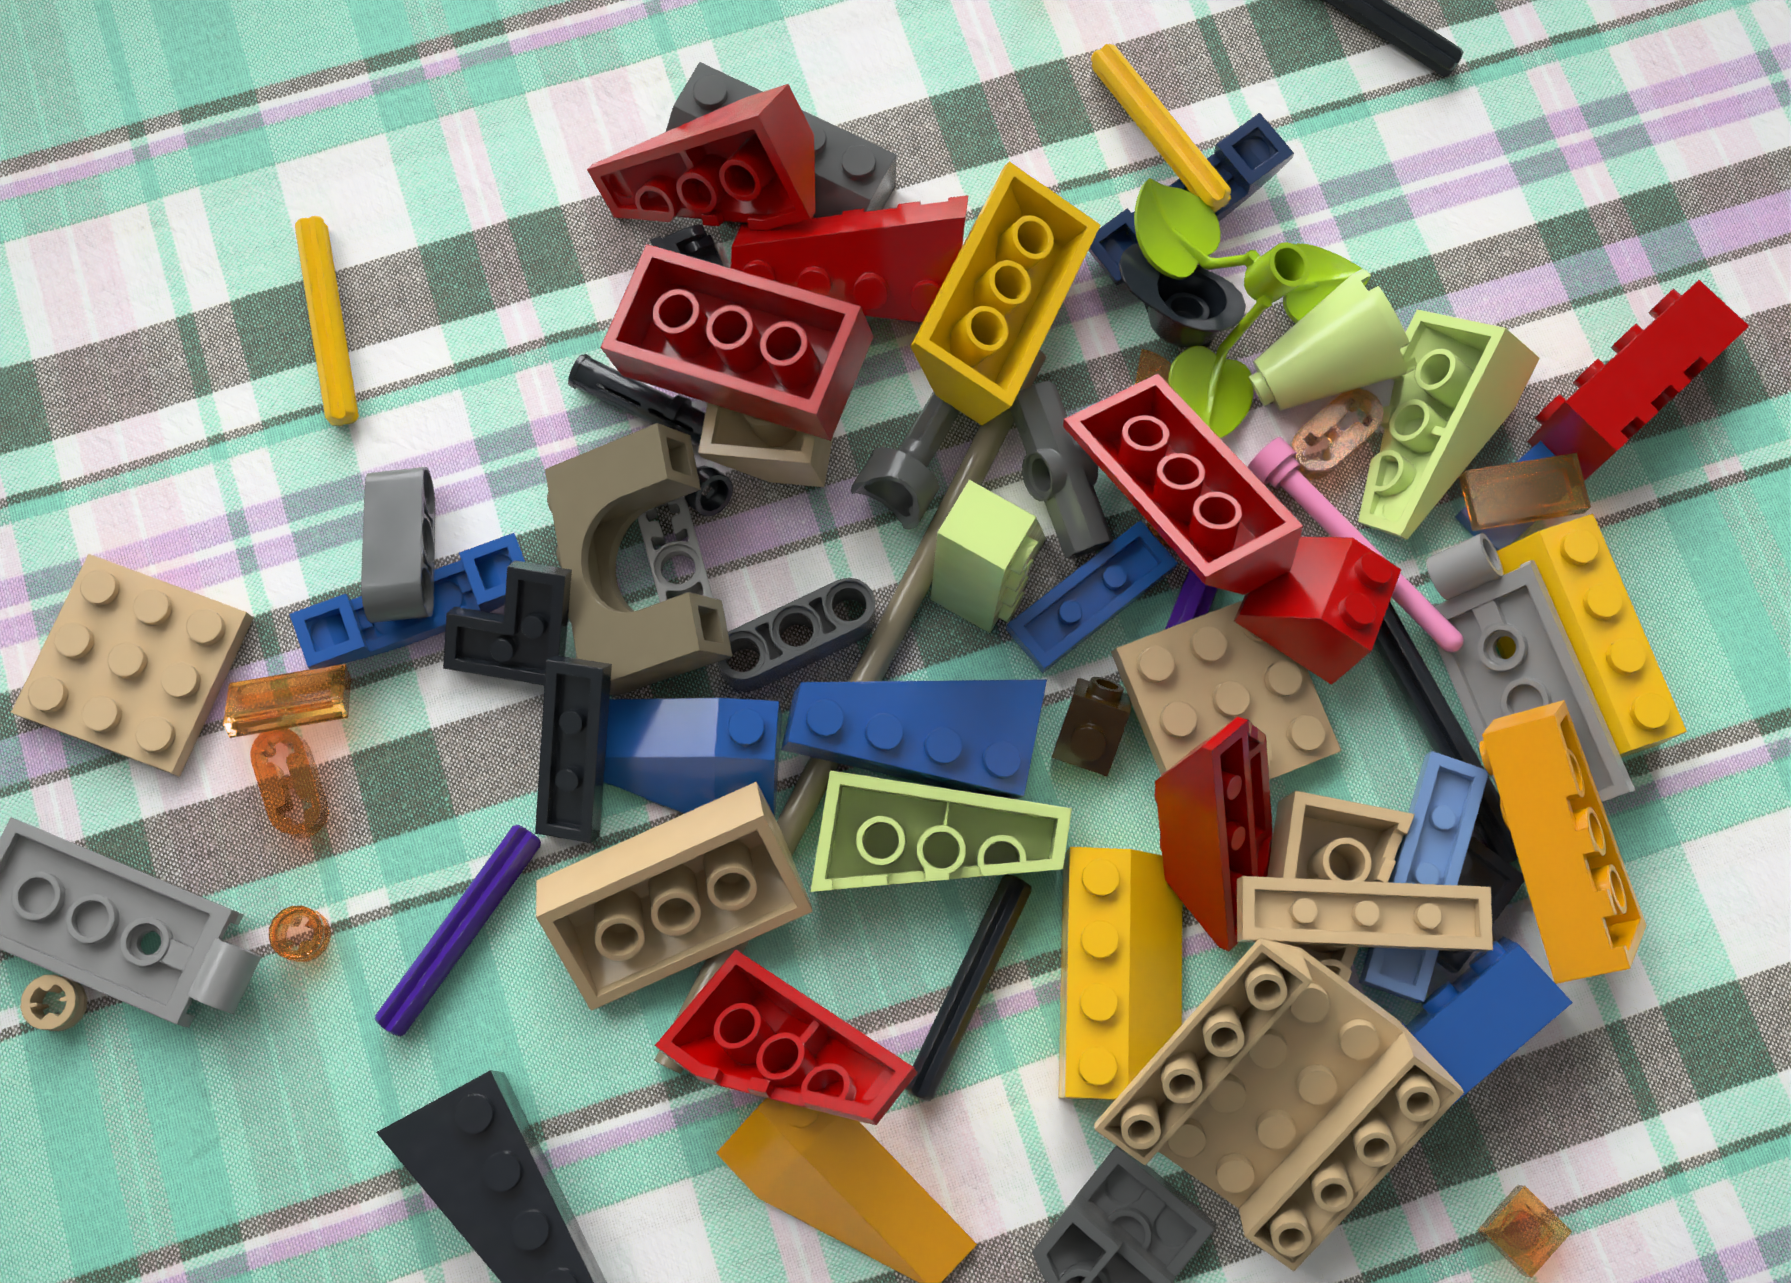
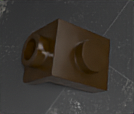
[1052,677,1132,777]

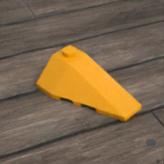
[716,1098,977,1283]

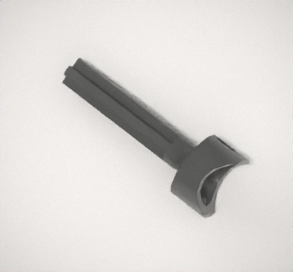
[851,392,960,530]

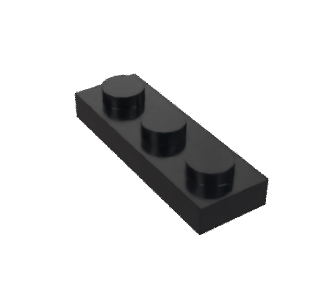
[535,655,612,843]

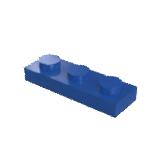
[1006,520,1178,674]

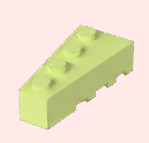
[810,770,1072,892]

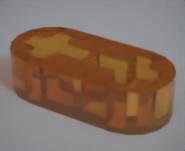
[1289,388,1384,480]
[250,727,329,839]

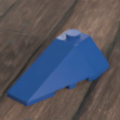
[604,698,782,817]

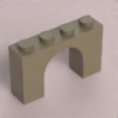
[545,423,733,696]

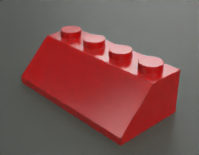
[1063,374,1303,595]

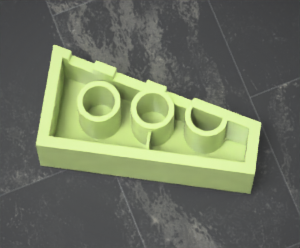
[931,480,1046,633]

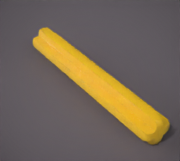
[1091,43,1231,213]
[295,216,359,426]

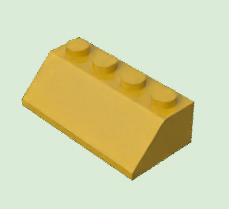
[910,161,1101,426]
[1496,514,1687,758]
[1058,847,1182,1101]

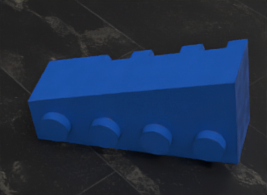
[781,679,1047,799]
[1401,936,1573,1107]

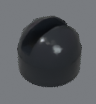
[684,465,733,516]

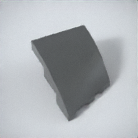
[1032,1145,1217,1283]

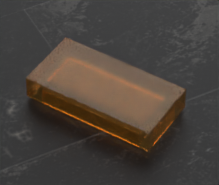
[1459,453,1591,531]
[223,664,351,738]

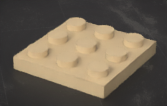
[11,554,253,777]
[1111,601,1341,780]

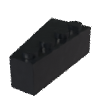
[376,1070,607,1283]

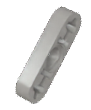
[638,497,713,602]

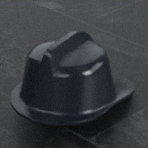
[1119,243,1246,348]

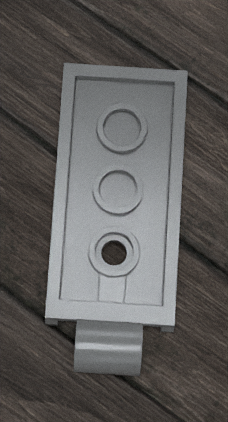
[1426,533,1636,803]
[0,817,262,1028]

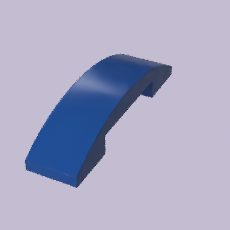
[289,533,525,670]

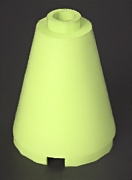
[1248,269,1417,411]

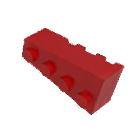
[730,195,969,322]
[1527,280,1749,488]

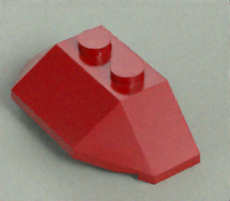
[1154,717,1273,952]

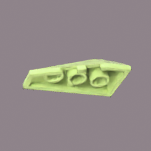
[1358,309,1540,540]

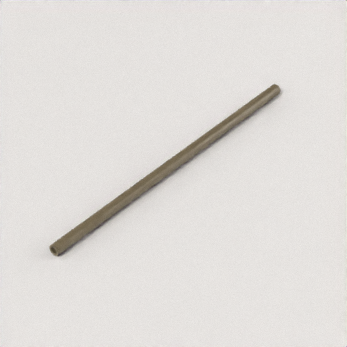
[654,350,1046,1074]

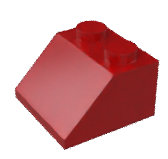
[1234,537,1402,685]

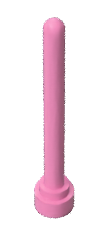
[1248,437,1464,652]

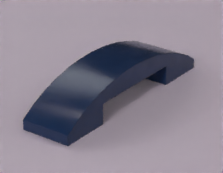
[1088,112,1294,286]

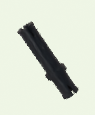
[568,353,705,447]

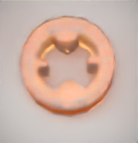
[269,905,331,962]

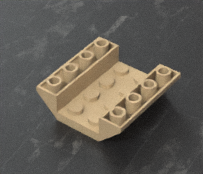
[1094,938,1464,1271]

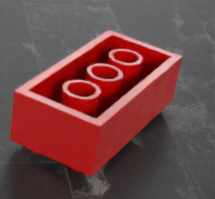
[600,244,874,441]

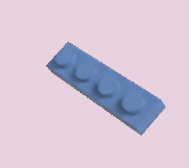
[1359,751,1489,1003]

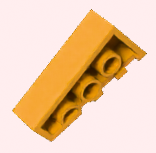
[1479,700,1647,984]

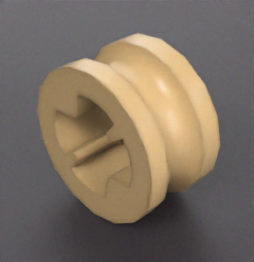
[20,975,88,1031]

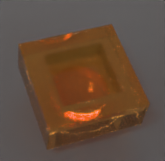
[1477,1185,1572,1278]

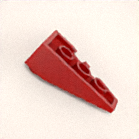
[587,84,815,230]

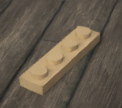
[1237,876,1493,952]

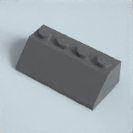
[666,62,897,224]

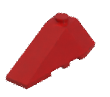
[655,949,917,1125]

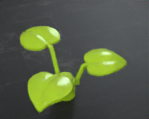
[1134,178,1371,438]

